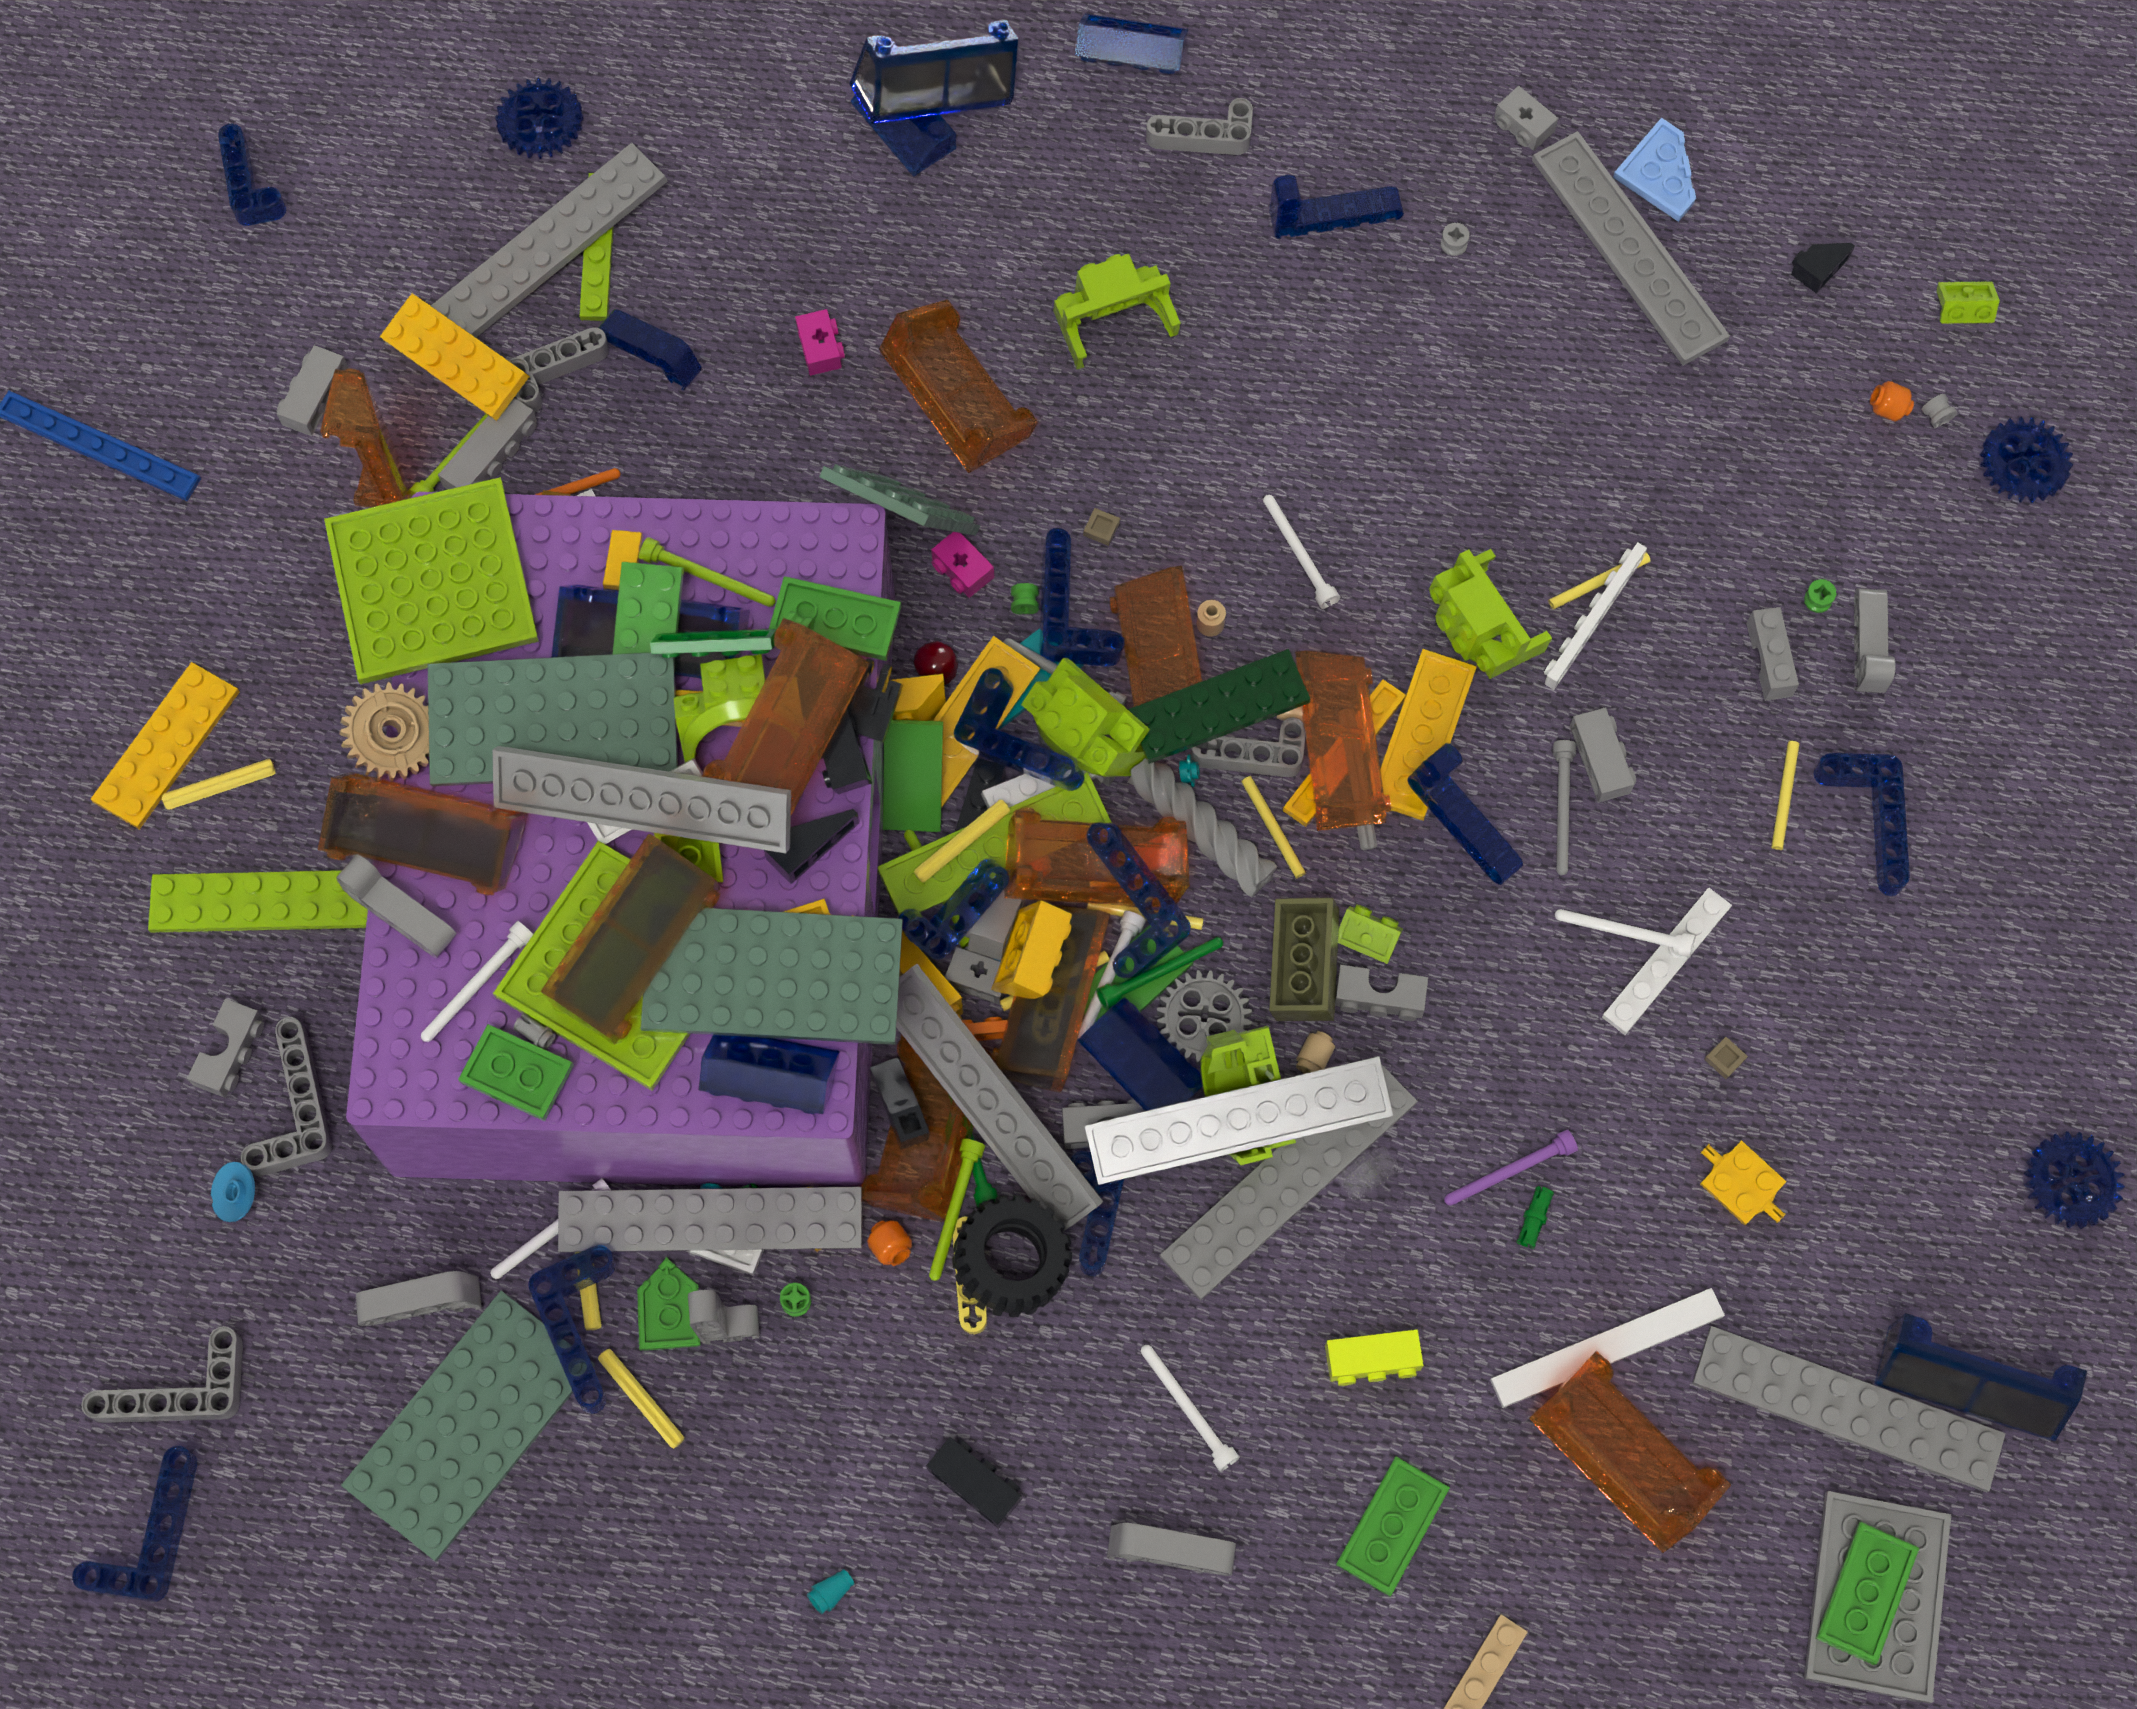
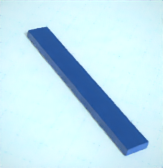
[0,391,201,501]

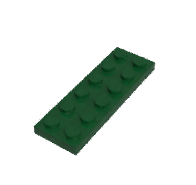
[1127,649,1311,764]

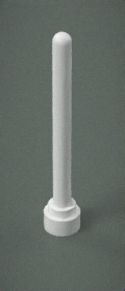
[1263,495,1340,609]
[1555,909,1696,958]
[1077,911,1146,1041]
[421,921,533,1042]
[491,1178,611,1279]
[1141,1345,1240,1472]

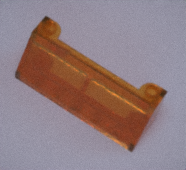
[879,299,1038,473]
[320,368,411,508]
[1109,566,1202,707]
[701,618,870,815]
[1295,650,1391,831]
[1004,808,1190,908]
[861,1034,992,1222]
[1529,1350,1731,1553]

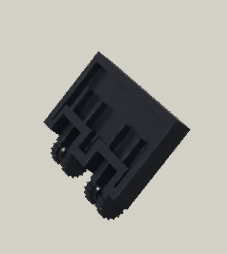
[775,640,903,743]

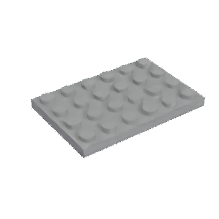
[1804,1491,1951,1704]

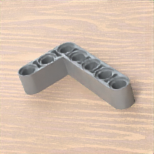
[241,1017,332,1176]
[81,1326,243,1423]

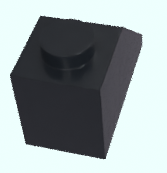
[1791,243,1855,294]

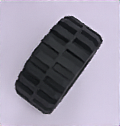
[952,1195,1072,1317]

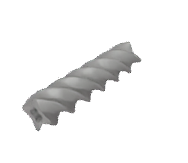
[1127,758,1277,898]

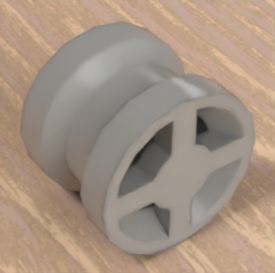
[1441,223,1470,256]
[1922,394,1958,428]

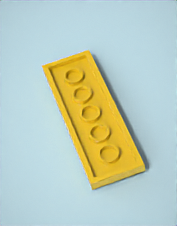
[380,293,530,421]
[933,636,1040,808]
[1369,649,1477,821]
[91,662,240,830]

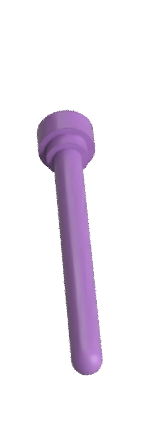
[1444,1130,1578,1206]

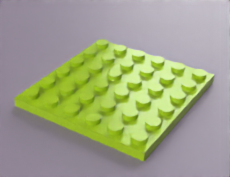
[324,477,539,684]
[493,841,713,1091]

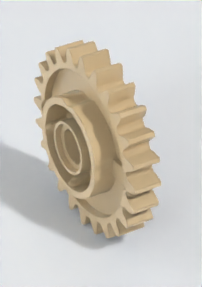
[339,682,429,781]

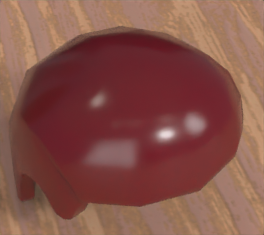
[913,641,958,685]

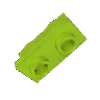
[1936,282,2000,324]
[1338,904,1403,964]

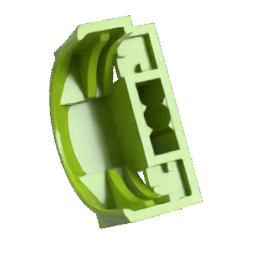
[1053,253,1181,370]
[1429,549,1552,679]
[673,654,809,762]
[1021,658,1150,777]
[1201,1026,1296,1165]

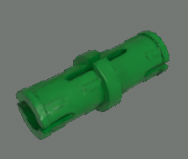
[1516,1186,1554,1249]

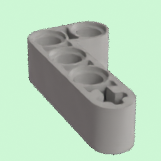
[1146,98,1253,155]
[509,328,609,413]
[1854,588,1895,693]
[1191,718,1306,777]
[336,854,457,958]
[356,1271,482,1326]
[688,1290,760,1344]
[1107,1523,1236,1576]

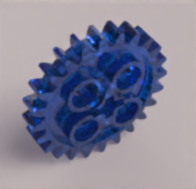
[495,77,584,159]
[1980,416,2073,503]
[2024,1131,2125,1229]

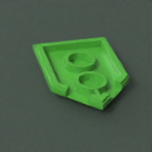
[637,1257,701,1351]

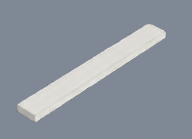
[1490,1288,1725,1408]

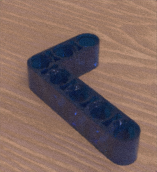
[1269,175,1404,239]
[1039,528,1125,667]
[954,668,1085,791]
[1407,743,1523,885]
[1814,753,1910,896]
[1087,823,1191,978]
[528,1245,616,1414]
[72,1446,197,1602]

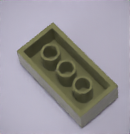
[1269,898,1340,1021]

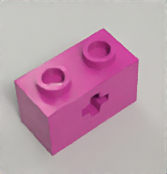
[795,309,845,376]
[931,532,994,598]

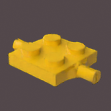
[1700,1140,1787,1225]

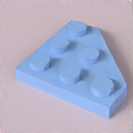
[1613,118,1696,222]

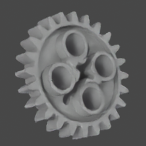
[1156,970,1252,1065]

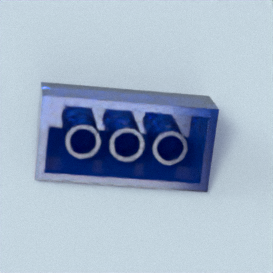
[1075,13,1188,74]
[850,59,956,177]
[1077,997,1203,1111]
[698,1035,840,1114]

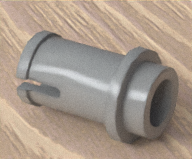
[514,1013,556,1050]

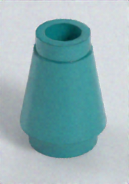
[807,1569,855,1614]

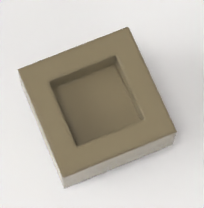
[1083,508,1120,546]
[1704,1037,1748,1079]

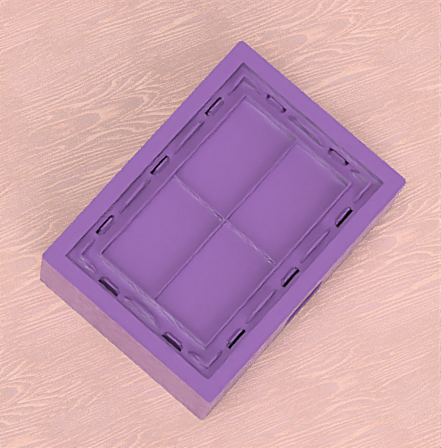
[346,492,895,1188]

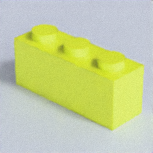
[1325,1329,1423,1386]

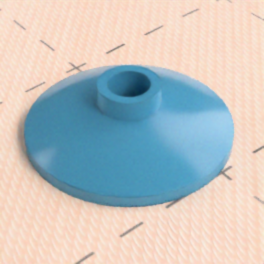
[211,1162,255,1222]

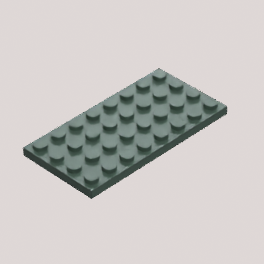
[819,464,980,536]
[428,653,678,787]
[641,905,903,1045]
[341,1291,595,1562]

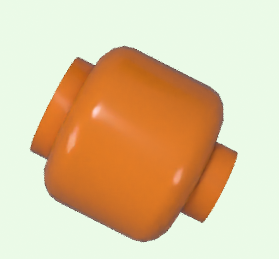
[1870,381,1914,422]
[867,1221,912,1266]

